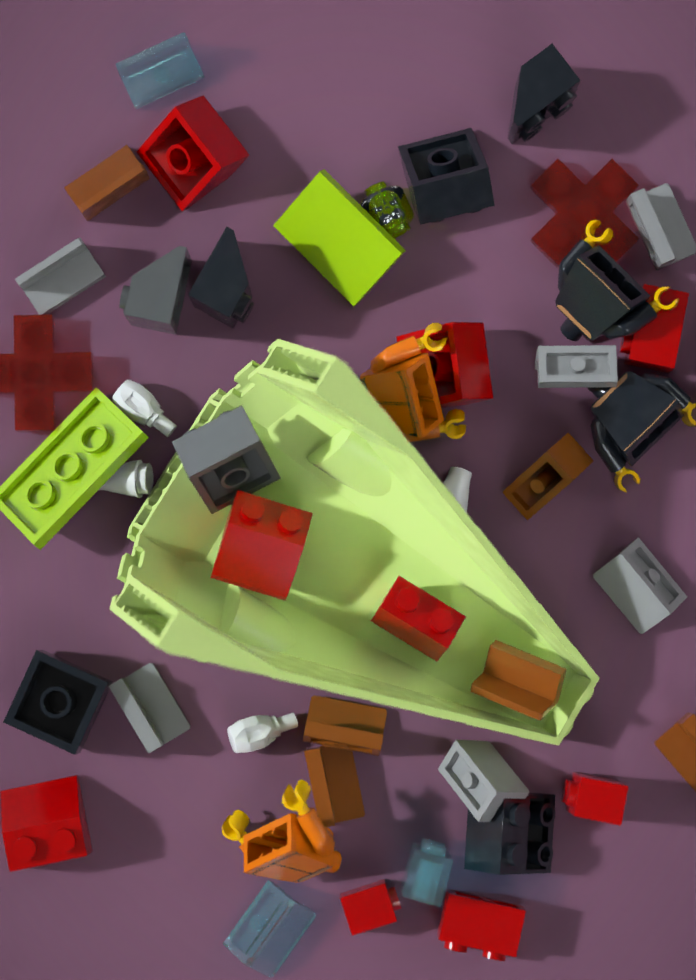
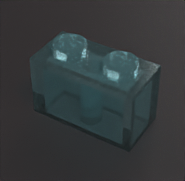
[400,838,453,907]

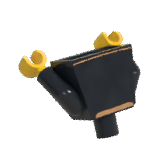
[555,220,679,341]
[588,371,696,493]

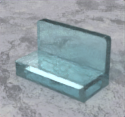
[115,32,204,109]
[223,880,316,978]

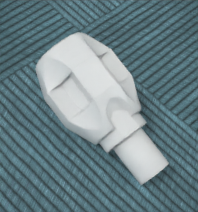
[112,379,177,437]
[227,713,298,753]

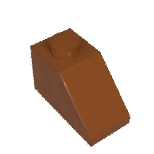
[502,432,594,521]

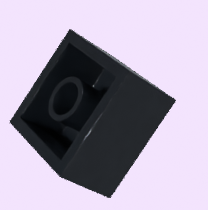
[3,650,113,755]

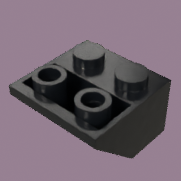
[508,44,581,144]
[464,792,555,875]

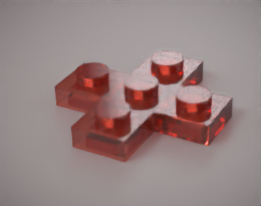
[530,159,639,267]
[0,314,93,432]

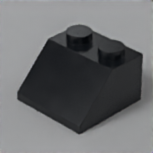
[398,128,495,225]
[188,227,254,329]

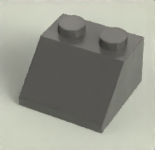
[119,246,192,335]
[172,405,281,514]

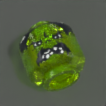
[359,181,415,239]

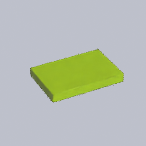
[273,169,406,306]

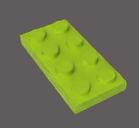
[0,387,149,550]

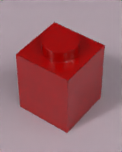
[340,879,402,936]

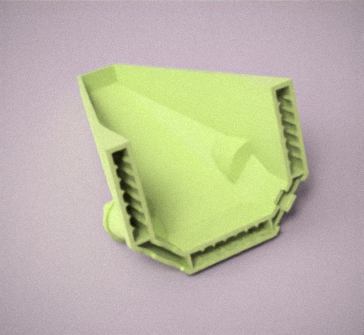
[110,339,600,746]

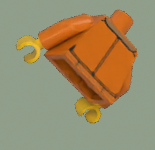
[359,323,466,442]
[222,780,342,883]

